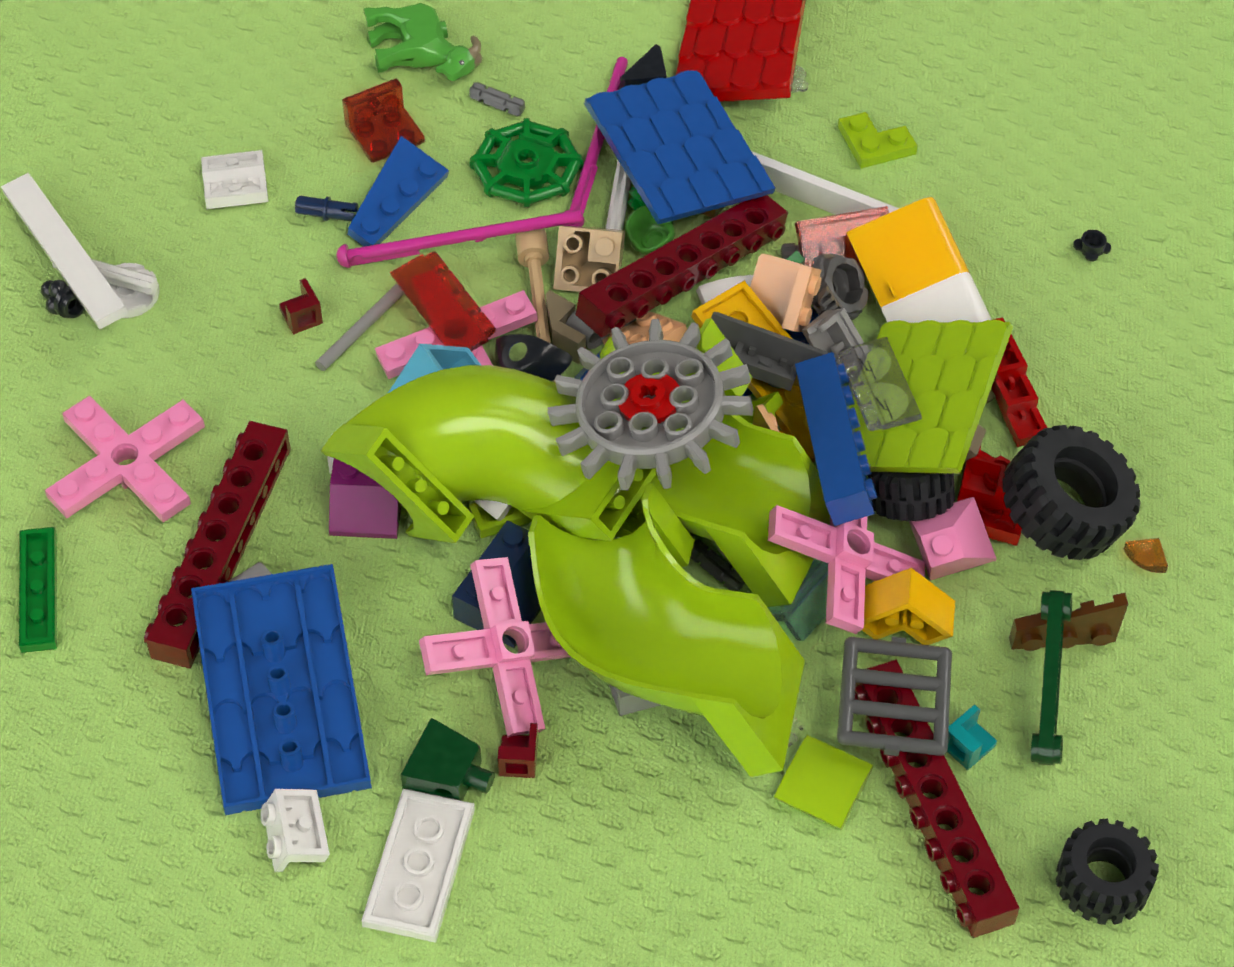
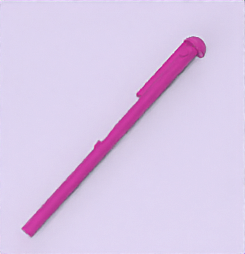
[563,57,628,227]
[336,210,583,268]

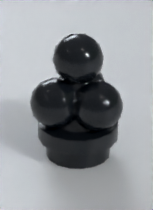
[41,280,85,318]

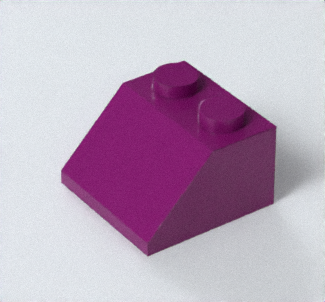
[329,458,402,539]

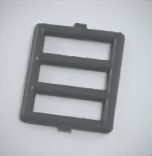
[837,636,952,756]

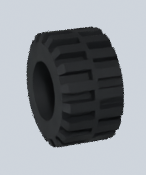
[868,472,955,521]
[1056,819,1159,925]

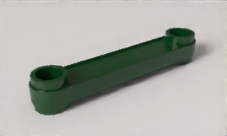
[1031,590,1072,765]

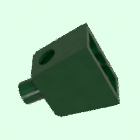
[401,718,495,801]

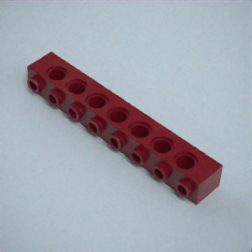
[575,195,788,338]
[144,421,291,669]
[855,659,1020,938]

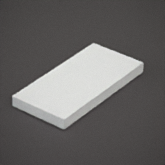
[361,789,475,943]

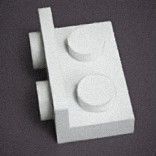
[261,789,330,872]

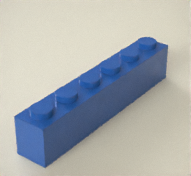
[795,352,877,526]

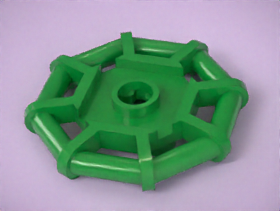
[469,118,584,207]

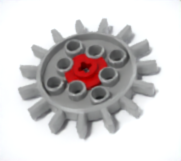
[548,319,753,491]

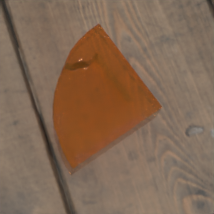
[1124,538,1168,573]

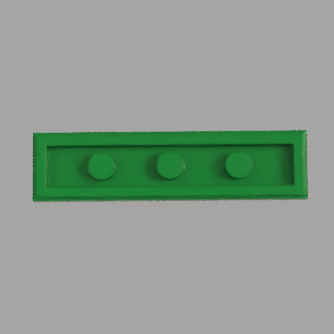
[19,527,57,653]

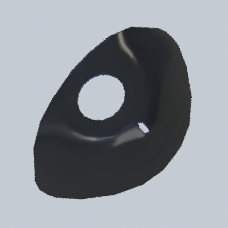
[495,334,573,381]

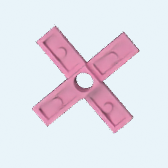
[375,268,538,379]
[45,396,205,523]
[768,505,925,634]
[419,557,571,737]

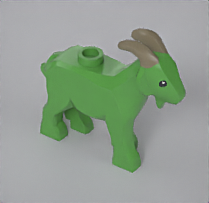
[363,3,482,81]

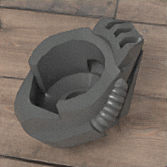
[812,253,868,321]

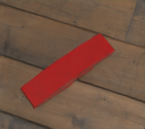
[991,317,1047,447]

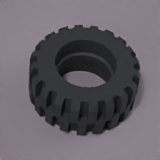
[1002,425,1140,560]

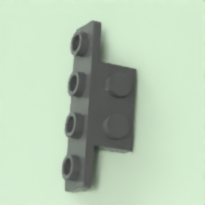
[711,312,838,391]

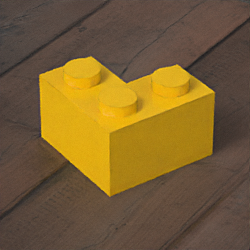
[862,568,955,645]

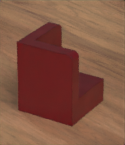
[279,278,323,335]
[498,723,538,778]

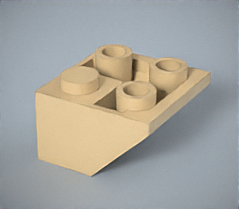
[553,226,625,292]

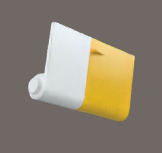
[846,197,992,323]

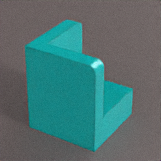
[947,705,997,770]

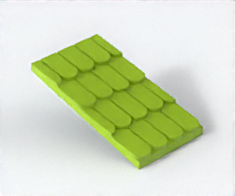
[849,320,1013,474]

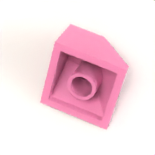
[909,497,996,581]

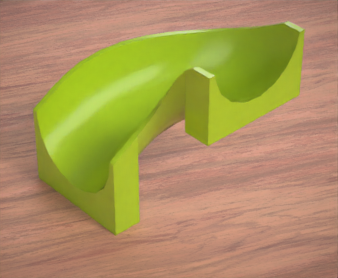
[600,318,830,607]
[320,365,683,543]
[528,482,805,777]

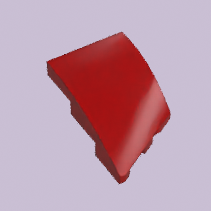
[956,446,1022,546]

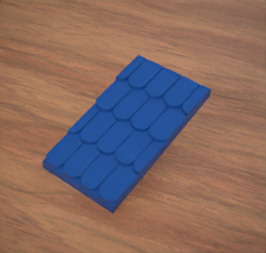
[584,70,776,225]
[191,564,372,815]

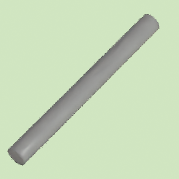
[315,281,407,371]

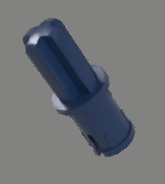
[295,196,358,222]

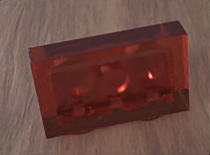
[342,78,425,163]

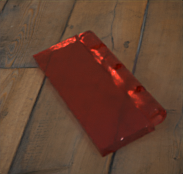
[390,251,496,351]

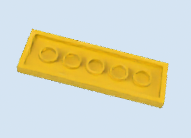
[691,280,816,462]

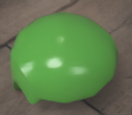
[625,205,675,255]

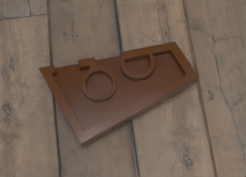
[1009,593,1128,651]

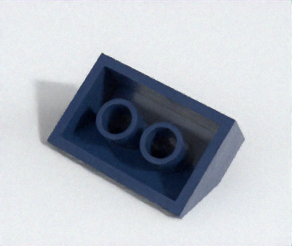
[452,520,541,648]

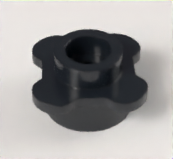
[1073,230,1111,261]

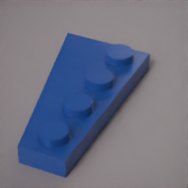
[347,136,449,247]

